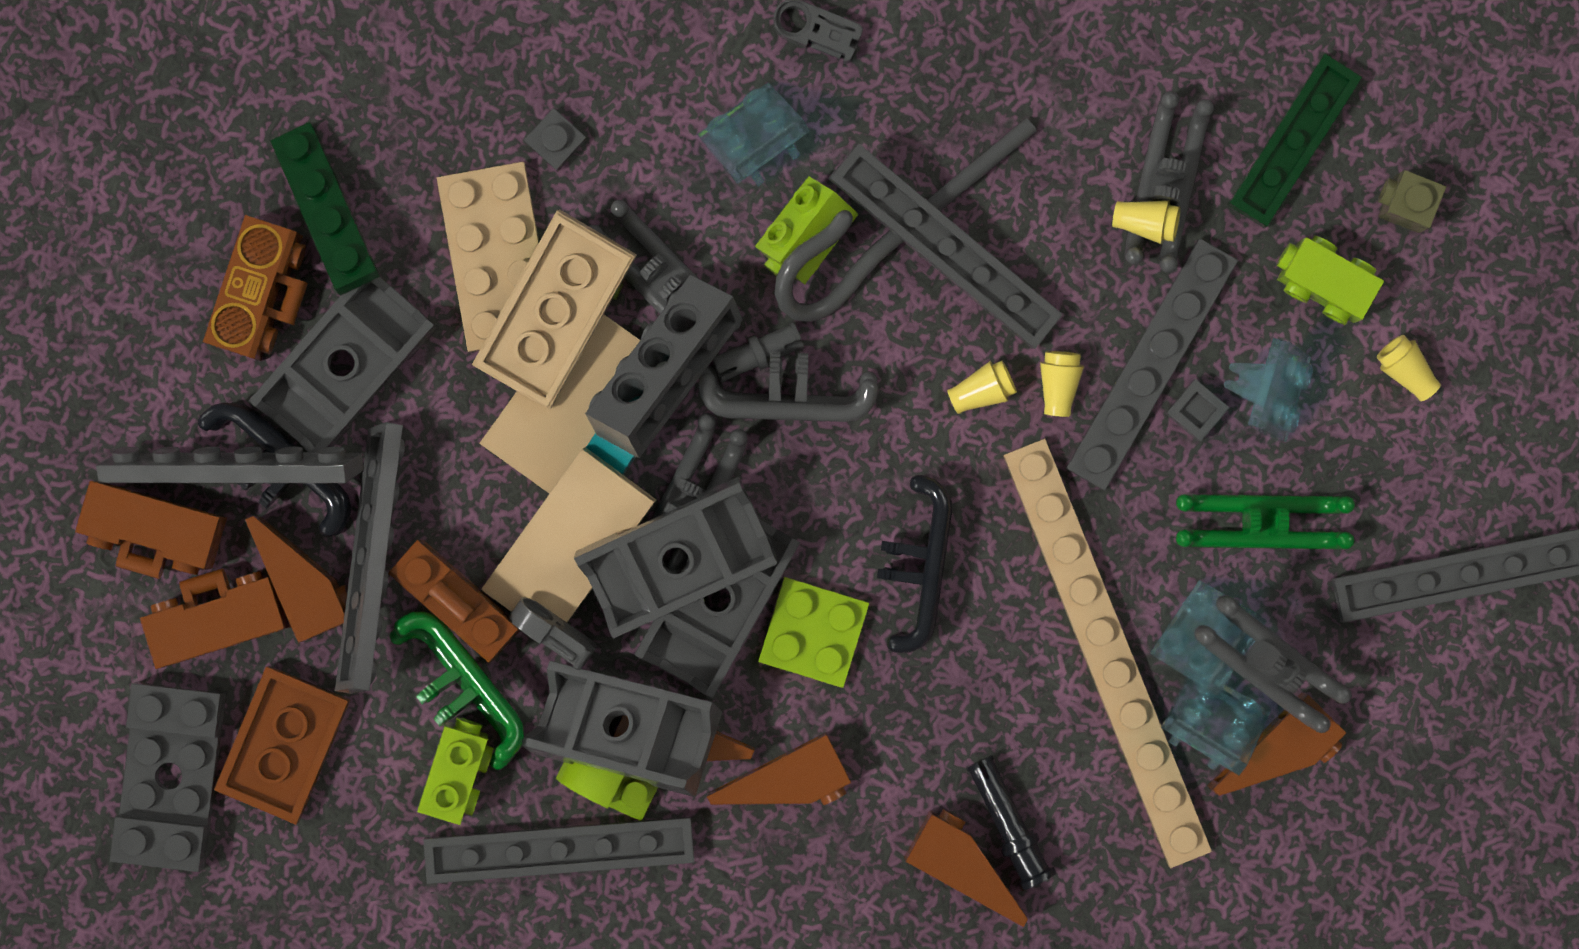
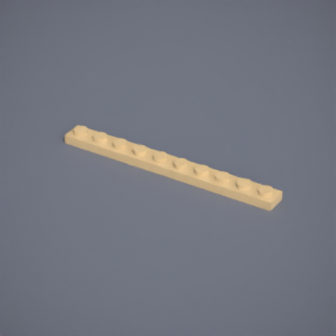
[1003,439,1212,868]

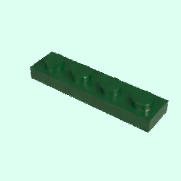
[1227,54,1362,229]
[270,122,380,296]

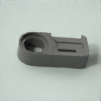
[773,0,863,64]
[509,597,598,670]

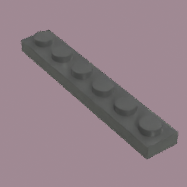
[828,143,1063,349]
[1065,238,1238,491]
[335,422,405,694]
[96,446,364,483]
[1331,529,1579,622]
[423,816,695,884]

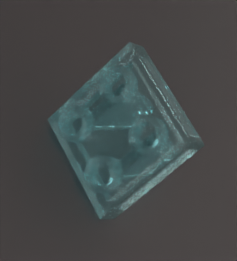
[697,82,810,187]
[1224,338,1313,442]
[1150,580,1267,696]
[1161,665,1270,776]

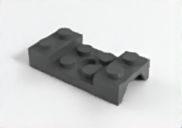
[249,277,438,453]
[574,477,777,639]
[634,520,800,699]
[521,661,723,797]
[109,682,226,872]

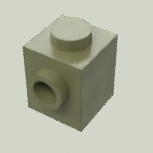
[1378,170,1446,233]

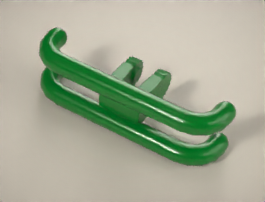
[1175,494,1355,550]
[389,612,524,770]

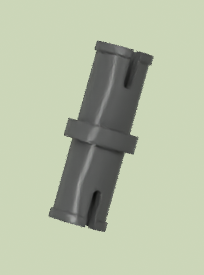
[712,322,804,383]

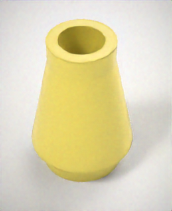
[1112,200,1180,244]
[1377,335,1441,402]
[1040,351,1084,417]
[947,360,1017,414]

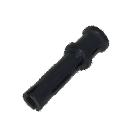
[966,755,1057,891]

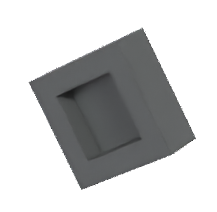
[524,108,587,172]
[1165,379,1230,442]

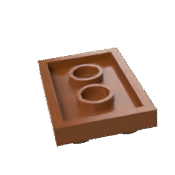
[214,666,351,825]

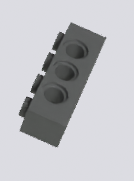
[585,275,743,458]

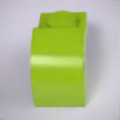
[556,762,658,821]

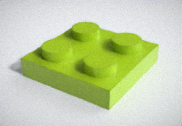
[758,577,869,688]

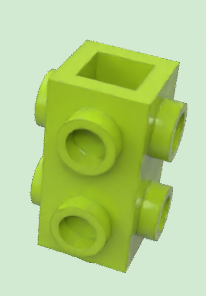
[755,176,858,285]
[1276,236,1384,325]
[417,717,494,825]

